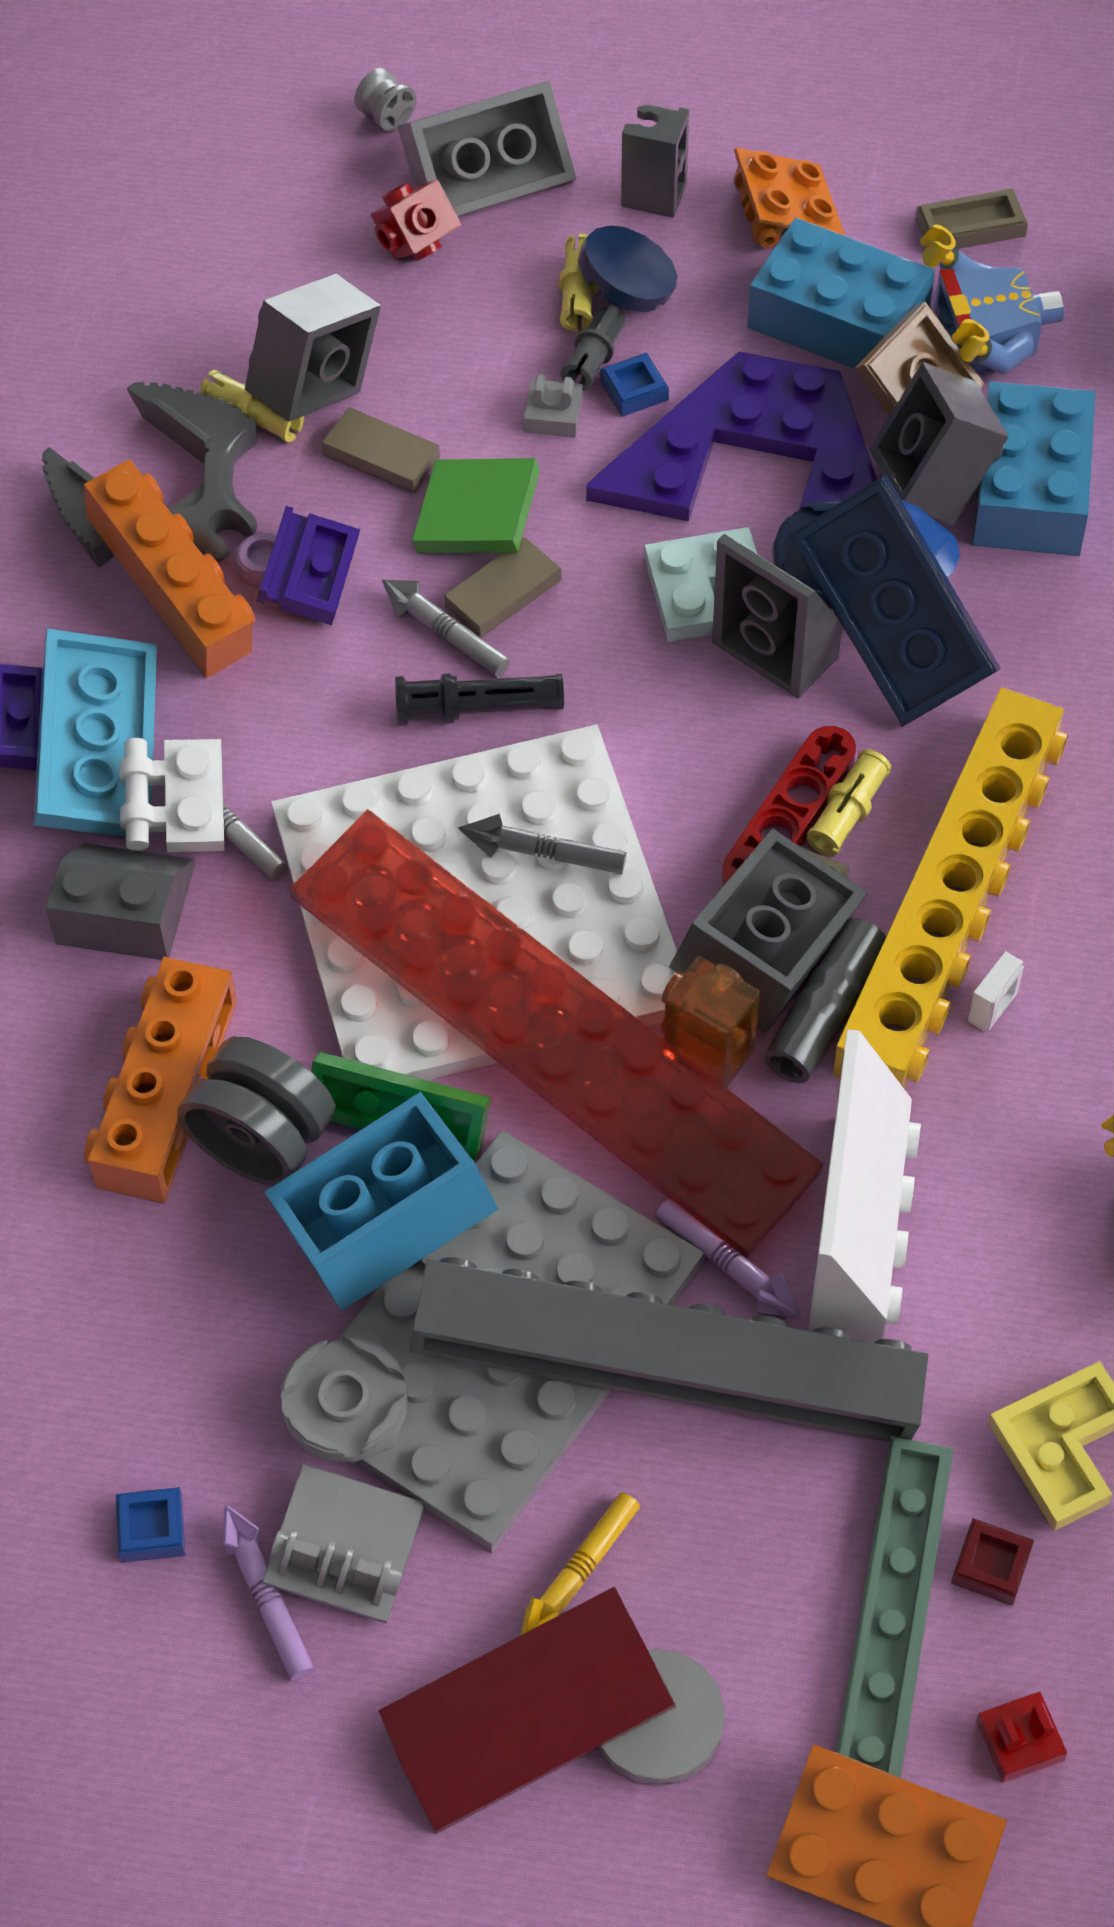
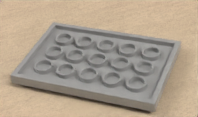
[337,1130,704,1553]

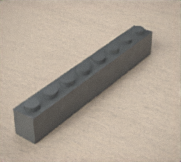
[409,1257,929,1442]

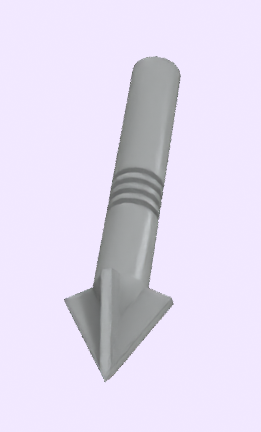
[381,579,510,677]
[223,803,287,880]

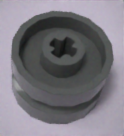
[177,1036,335,1186]

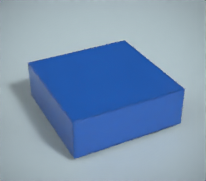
[600,352,669,417]
[116,1487,186,1563]

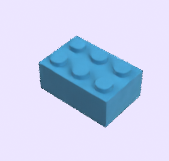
[748,217,935,369]
[972,381,1096,556]
[265,1092,499,1311]

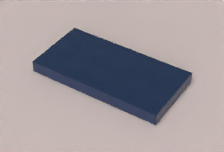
[789,475,1001,727]

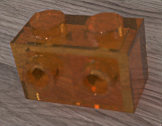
[660,955,760,1093]

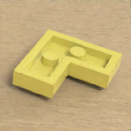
[988,1361,1114,1531]

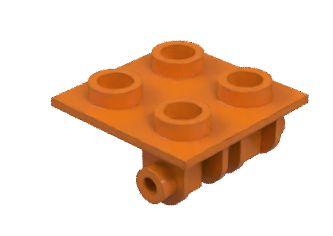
[733,147,845,248]

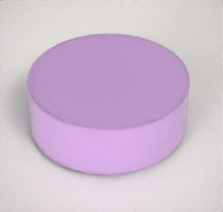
[236,533,277,587]

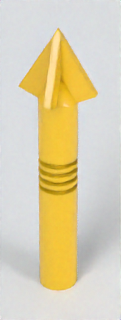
[521,1492,640,1635]

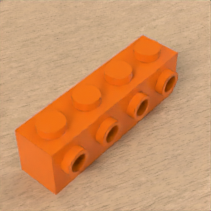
[84,459,255,678]
[84,957,237,1204]

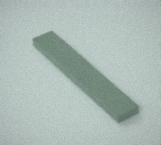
[836,1436,954,1778]

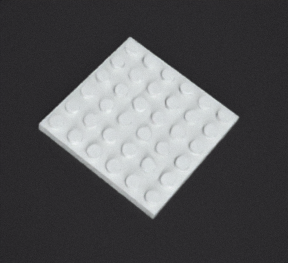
[271,724,695,1081]

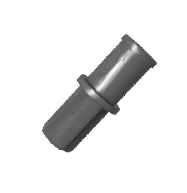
[561,304,626,391]

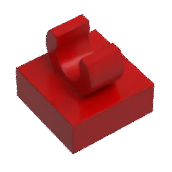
[976,1691,1068,1783]

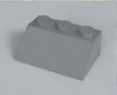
[397,81,577,216]

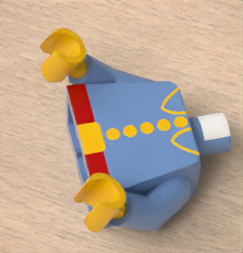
[920,225,1064,374]

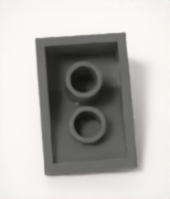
[712,534,842,699]
[669,828,868,1033]

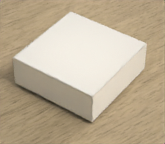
[968,951,1024,1032]

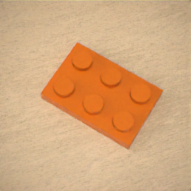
[766,1744,1008,1927]

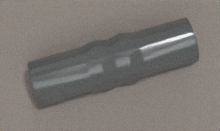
[764,918,886,1083]

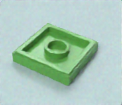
[412,458,540,553]

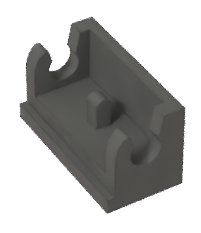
[621,105,689,218]

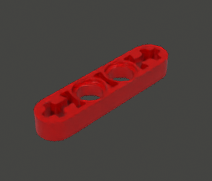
[722,726,856,887]

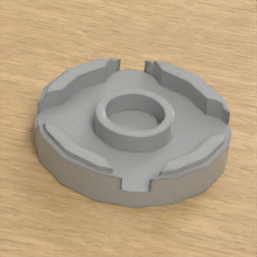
[281,1337,408,1462]
[598,1649,725,1785]

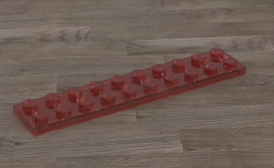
[290,809,824,1259]

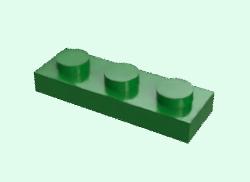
[311,1052,491,1160]

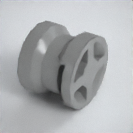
[354,67,417,132]

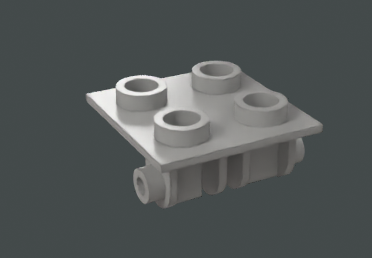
[262,1464,425,1624]

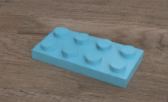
[33,629,157,837]

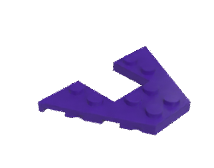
[586,351,877,521]

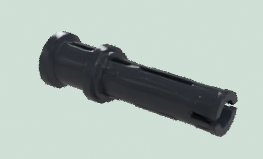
[395,673,564,726]

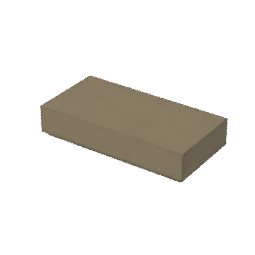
[915,188,1028,249]
[322,407,440,493]
[444,537,561,638]

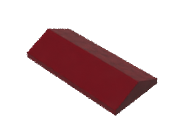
[378,1586,676,1834]

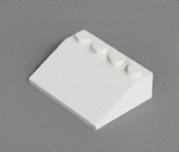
[808,1029,921,1343]

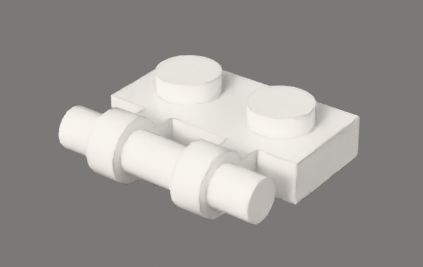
[119,738,224,852]

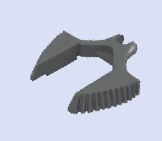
[42,382,257,567]

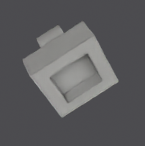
[524,374,583,438]

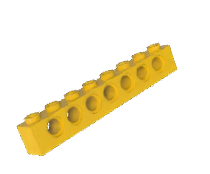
[833,687,1068,1089]

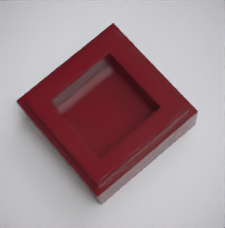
[951,1518,1035,1606]

